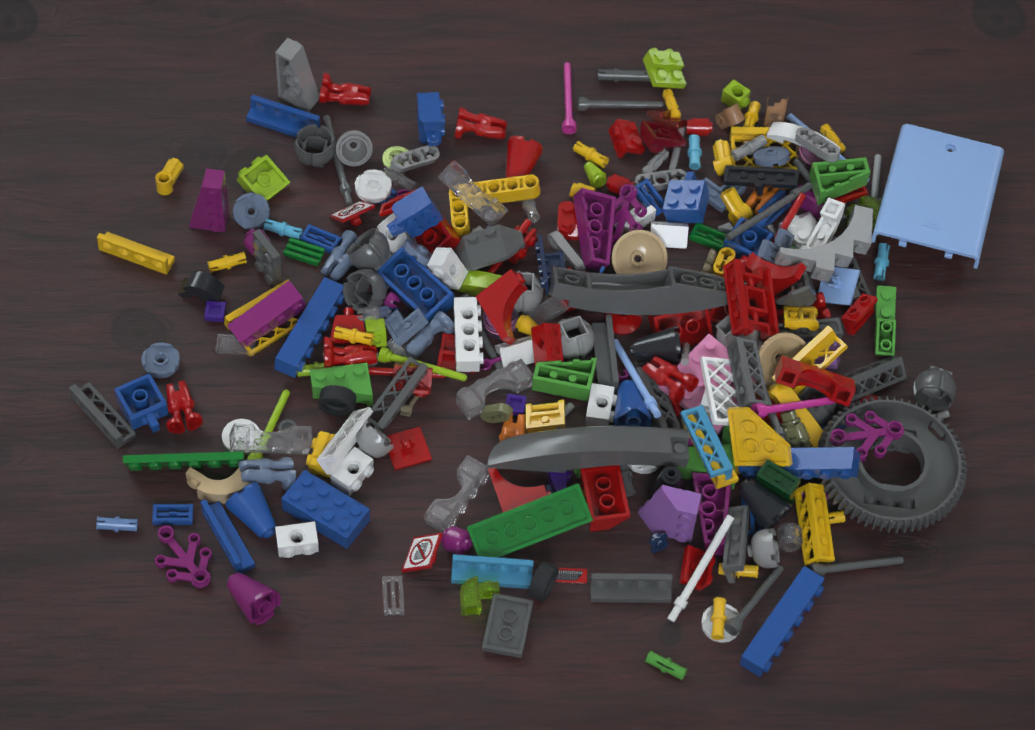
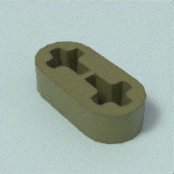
[480,403,513,423]

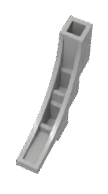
[775,205,873,282]

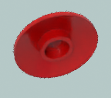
[604,313,642,335]

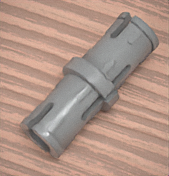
[731,135,767,161]

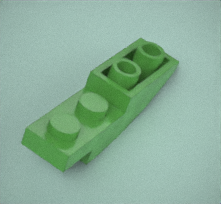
[874,285,896,357]

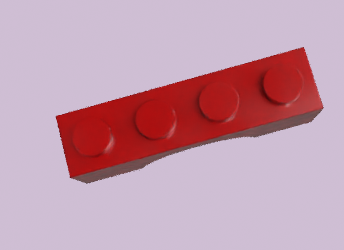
[775,356,856,406]

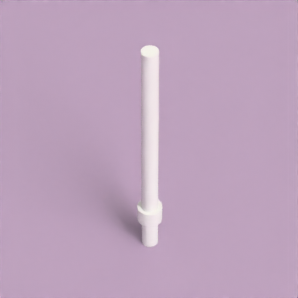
[667,515,734,622]

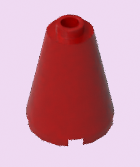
[505,136,543,178]

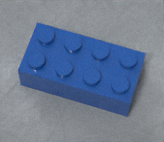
[376,246,455,325]
[281,470,370,549]

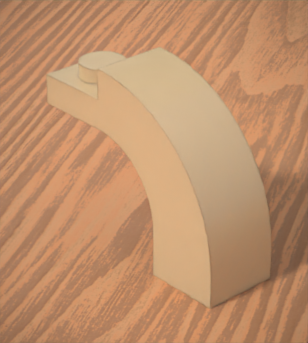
[186,467,251,504]

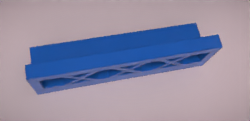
[246,95,320,137]
[200,499,255,573]

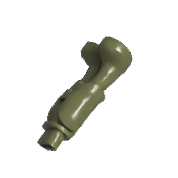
[780,410,812,479]

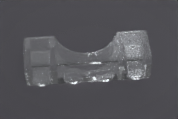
[438,160,509,227]
[456,359,533,420]
[229,423,313,454]
[425,455,489,533]

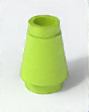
[584,162,607,188]

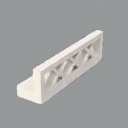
[317,407,373,475]

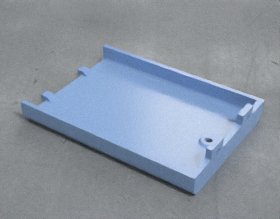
[872,124,1004,269]

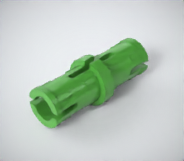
[645,651,687,681]

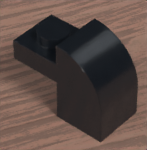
[178,271,225,304]

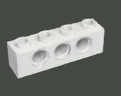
[453,297,483,372]

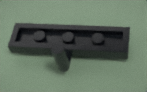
[724,166,799,197]

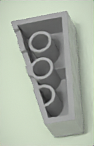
[275,38,320,113]

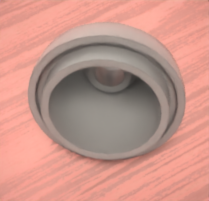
[336,130,373,166]

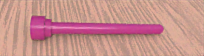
[562,62,577,134]
[751,397,835,419]

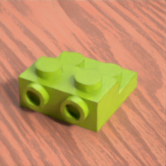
[643,48,686,89]
[237,154,290,201]

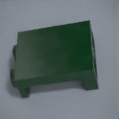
[756,459,801,505]

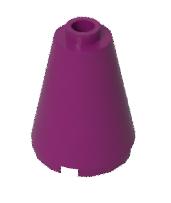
[227,573,281,625]

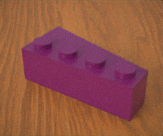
[188,169,229,232]
[573,188,616,272]
[227,280,307,348]
[692,473,732,555]

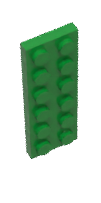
[123,451,245,471]
[467,483,593,558]

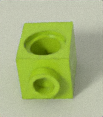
[721,79,751,110]
[365,318,387,347]

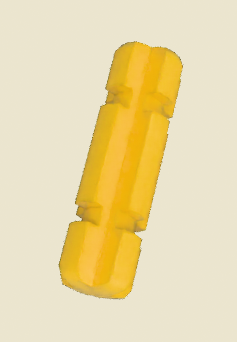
[662,89,681,121]
[820,124,846,154]

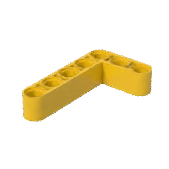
[449,175,541,238]
[755,383,823,448]

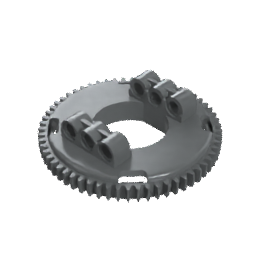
[817,396,967,533]

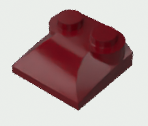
[640,120,687,153]

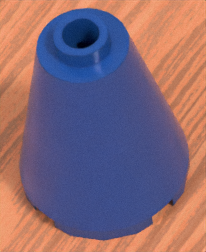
[613,380,652,427]
[225,482,276,539]

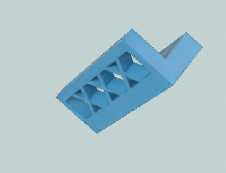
[680,405,733,480]
[451,554,533,589]

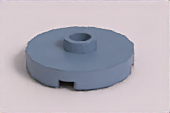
[753,146,790,168]
[233,193,270,230]
[403,239,432,267]
[141,342,180,379]

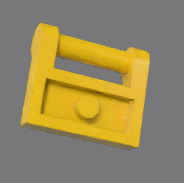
[783,306,819,331]
[526,399,566,433]

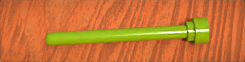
[378,347,467,381]
[247,389,290,460]

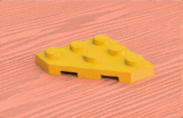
[727,407,793,466]

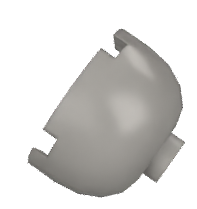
[356,419,395,458]
[747,528,780,568]

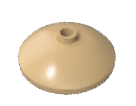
[611,230,668,274]
[759,332,807,386]

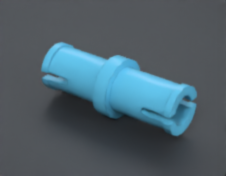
[687,135,702,170]
[263,218,303,240]
[873,243,890,281]

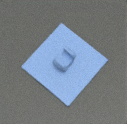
[818,267,860,306]

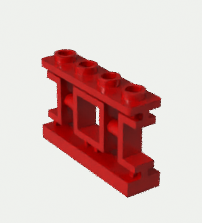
[723,259,779,341]

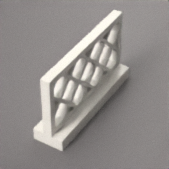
[700,356,755,426]

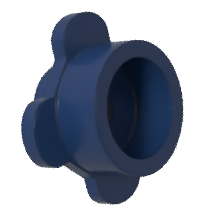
[649,533,669,553]

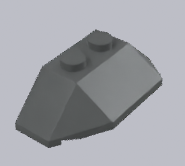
[454,224,525,271]
[776,271,817,307]

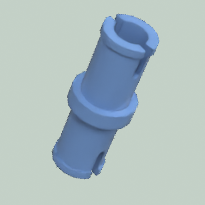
[96,516,138,532]

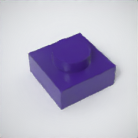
[204,301,226,322]
[506,394,526,416]

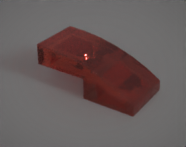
[646,109,687,129]

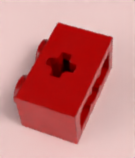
[531,323,563,365]

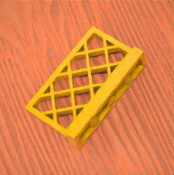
[729,127,804,170]
[224,279,304,357]

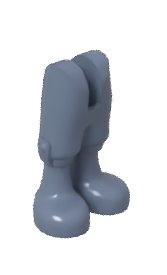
[320,230,357,282]
[406,311,455,359]
[238,457,296,491]

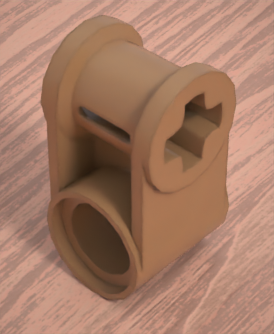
[715,103,745,129]

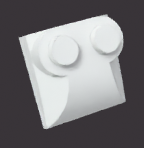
[778,211,818,249]

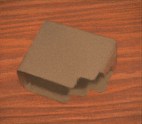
[763,97,788,127]

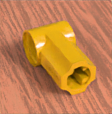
[713,140,736,176]
[155,158,184,195]
[720,187,753,225]

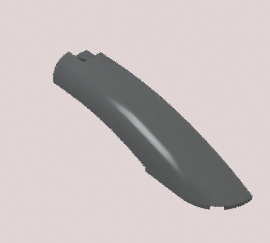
[549,266,728,315]
[487,426,690,473]

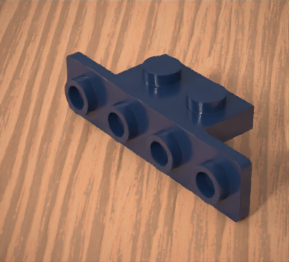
[535,234,565,294]

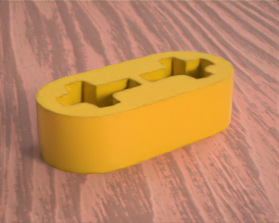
[713,247,736,278]

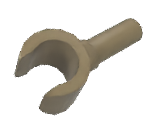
[400,396,419,417]

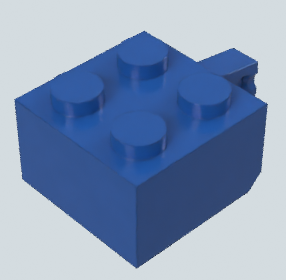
[417,92,445,146]
[662,171,709,223]
[387,187,444,239]
[723,217,774,259]
[114,373,168,433]

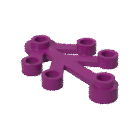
[611,184,647,251]
[830,411,904,461]
[155,525,212,588]

